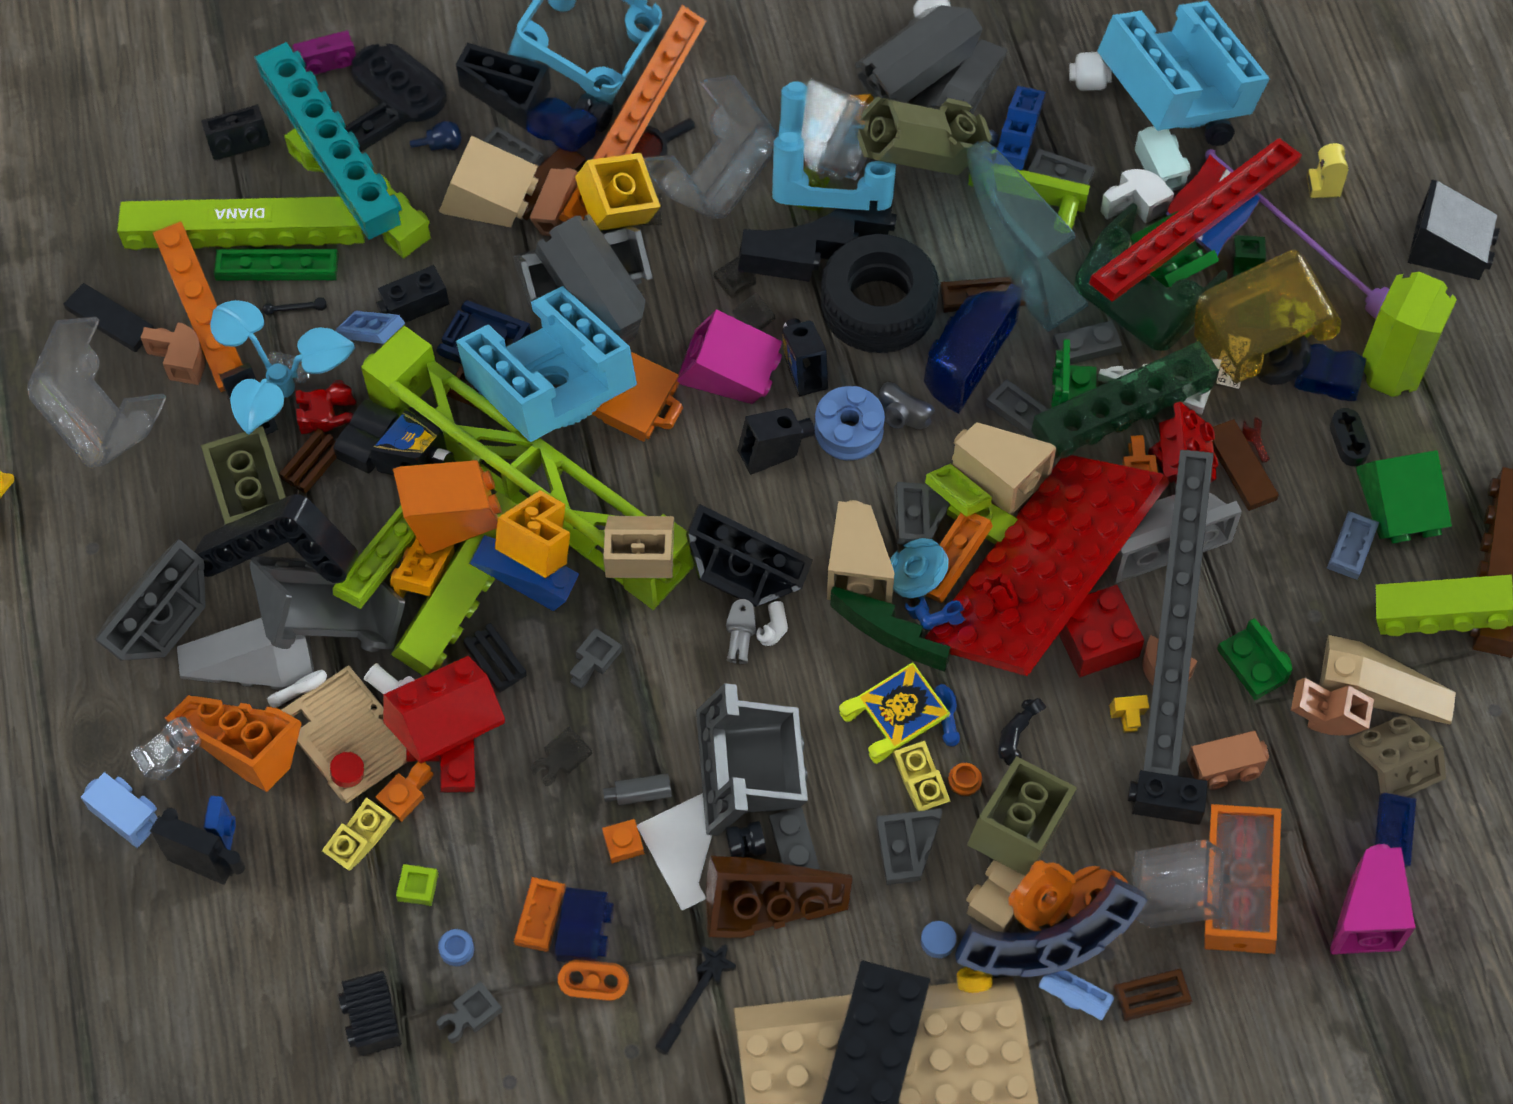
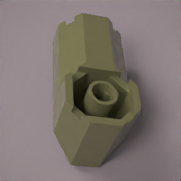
[857,97,992,175]

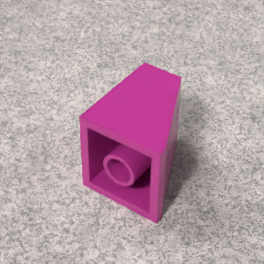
[677,309,782,404]
[1330,844,1415,954]

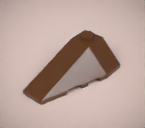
[706,856,853,938]

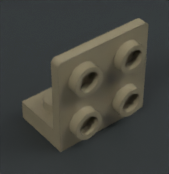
[1349,714,1447,804]

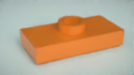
[514,877,566,952]

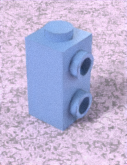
[81,772,157,848]

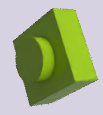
[396,864,438,906]

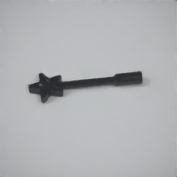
[655,944,736,1055]

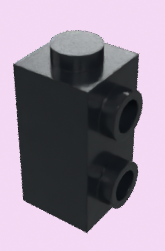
[376,265,450,323]
[1128,770,1208,825]

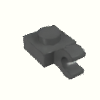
[570,628,622,689]

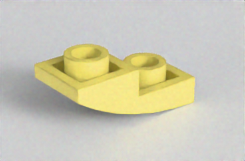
[892,741,950,811]
[322,797,396,871]

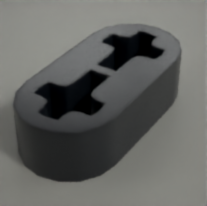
[1330,408,1371,467]

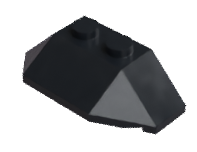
[686,504,813,607]

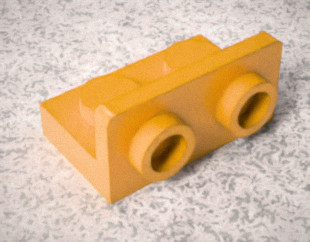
[390,537,455,599]

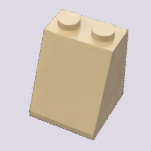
[439,136,539,227]
[952,422,1056,516]
[827,500,895,604]

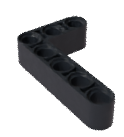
[194,494,358,583]

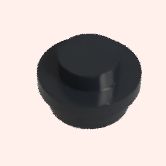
[1204,119,1235,146]

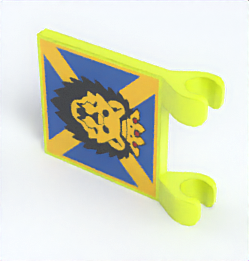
[839,662,950,764]

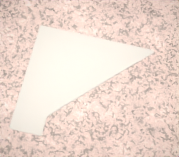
[637,793,712,910]

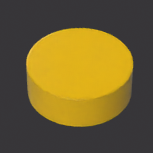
[957,967,993,993]

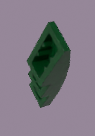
[830,586,951,672]

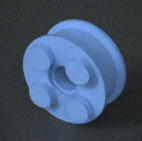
[815,386,885,460]

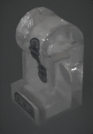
[130,717,201,781]

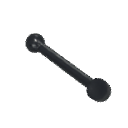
[262,297,327,315]

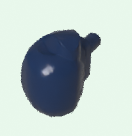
[410,121,462,151]

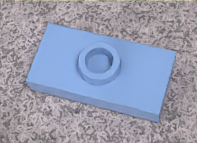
[1038,970,1115,1021]

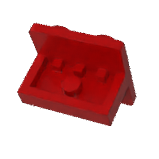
[1159,402,1218,483]

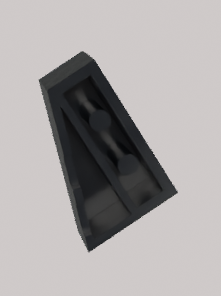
[456,42,551,132]

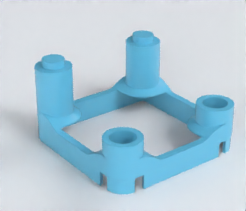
[508,0,662,104]
[772,82,896,211]

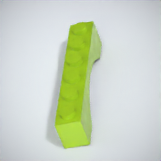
[284,128,431,259]

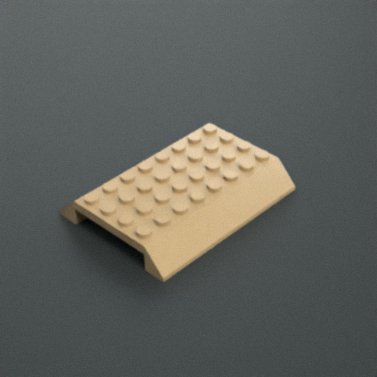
[734,976,1038,1104]

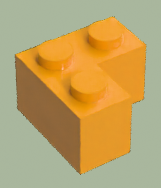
[495,490,570,578]

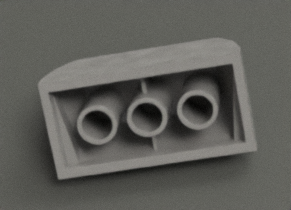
[1108,493,1242,584]

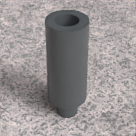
[603,773,672,806]

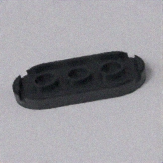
[351,43,447,122]

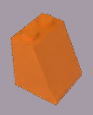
[393,460,502,555]

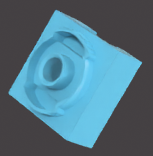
[1097,1,1270,131]
[456,286,637,442]

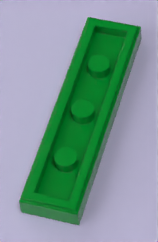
[214,249,339,281]

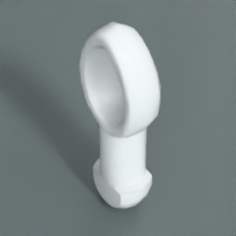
[268,670,327,708]

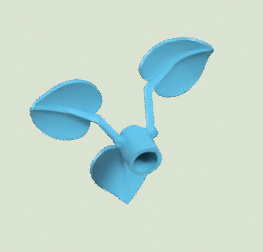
[210,300,355,435]

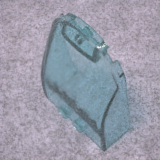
[966,141,1088,332]

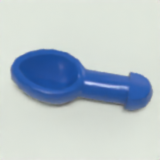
[934,684,960,747]

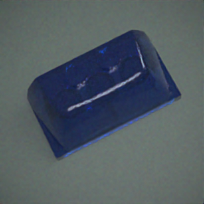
[924,284,1022,414]

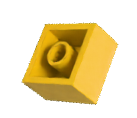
[575,153,661,231]

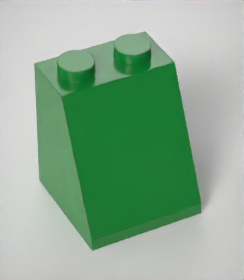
[1356,450,1452,544]

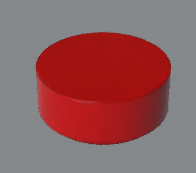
[330,752,364,788]

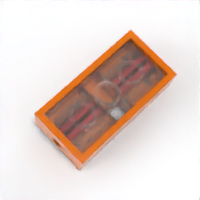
[1205,804,1281,954]

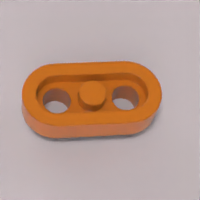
[558,960,629,1000]

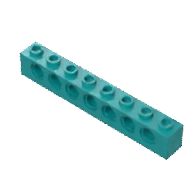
[255,42,402,240]

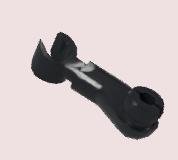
[998,698,1046,765]

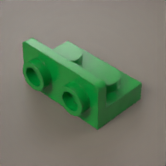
[1217,618,1293,701]

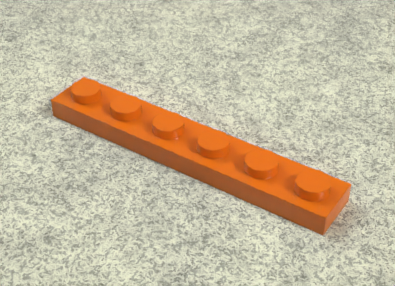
[153,221,243,392]

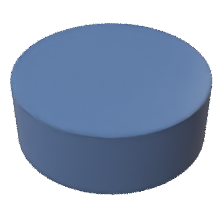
[921,921,956,958]
[438,929,474,966]

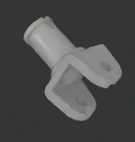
[726,599,756,664]

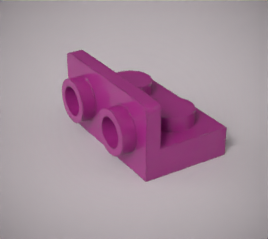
[292,30,356,75]

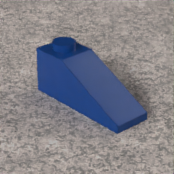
[469,535,579,611]

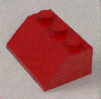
[383,655,505,764]

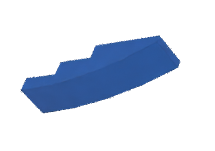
[993,86,1046,170]

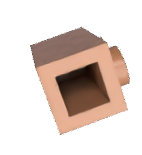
[530,168,578,236]
[1187,730,1269,790]

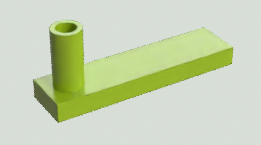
[968,159,1090,235]

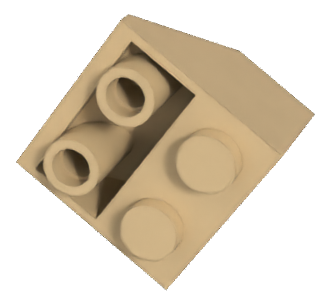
[603,516,674,578]

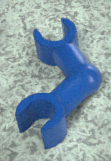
[905,596,965,630]

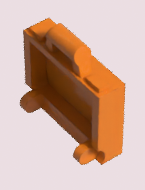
[591,352,683,442]

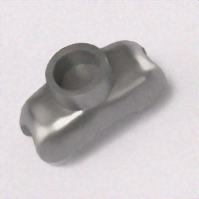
[878,382,935,429]

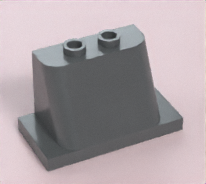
[696,683,808,836]

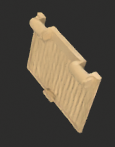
[281,665,408,803]

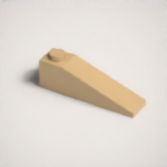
[1319,635,1456,725]

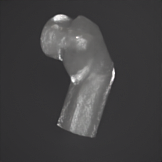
[263,351,310,383]

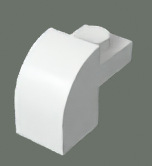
[1100,169,1174,224]

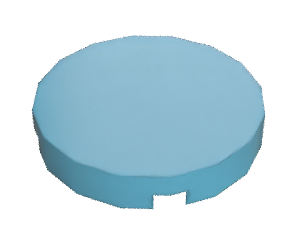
[890,538,949,598]

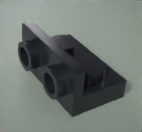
[201,105,270,160]

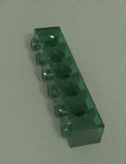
[1031,341,1219,459]

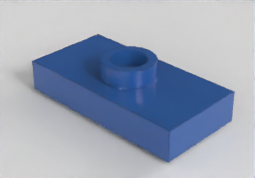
[203,796,236,850]

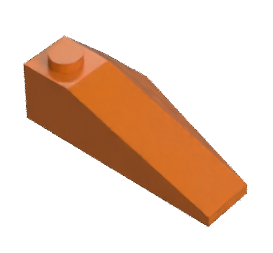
[165,695,301,792]

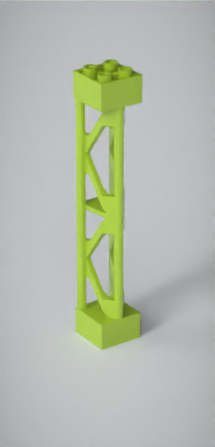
[361,325,694,610]

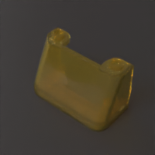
[1194,250,1341,384]

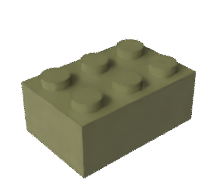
[201,426,286,525]
[967,756,1077,876]

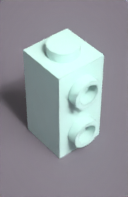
[1135,126,1190,191]

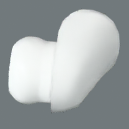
[756,601,788,646]

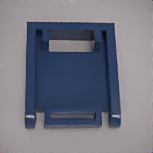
[436,300,531,364]

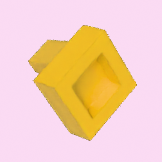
[1109,695,1149,733]

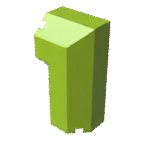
[1359,272,1457,397]

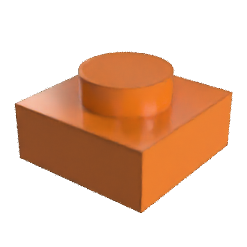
[602,819,644,863]

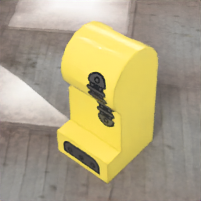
[1307,143,1348,198]

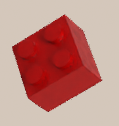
[1059,584,1144,678]

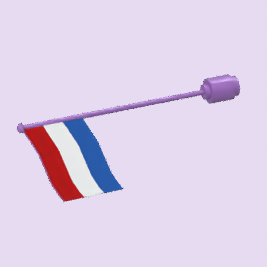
[1167,149,1389,319]

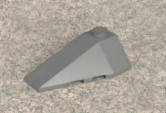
[177,617,314,690]

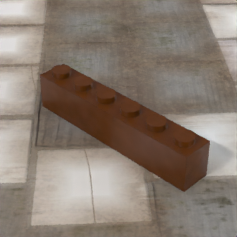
[1469,467,1513,658]

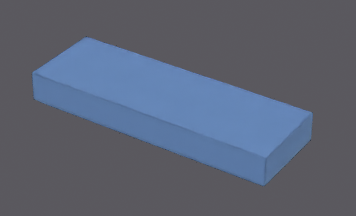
[336,311,405,344]

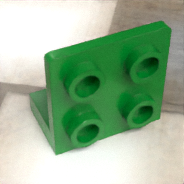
[1129,211,1220,291]
[1051,339,1097,427]

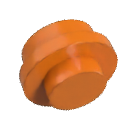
[948,763,982,796]

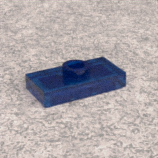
[1375,793,1416,867]

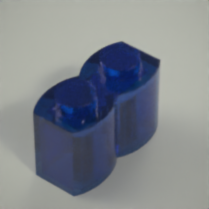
[526,97,597,152]
[1294,343,1367,401]
[555,887,614,962]

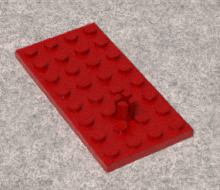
[924,454,1169,676]

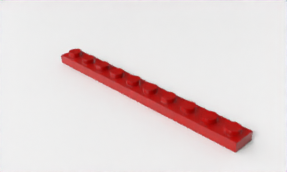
[1089,138,1302,302]

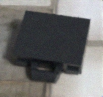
[150,808,245,885]

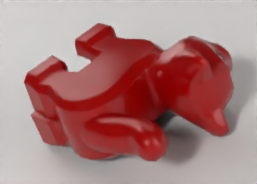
[296,380,356,434]

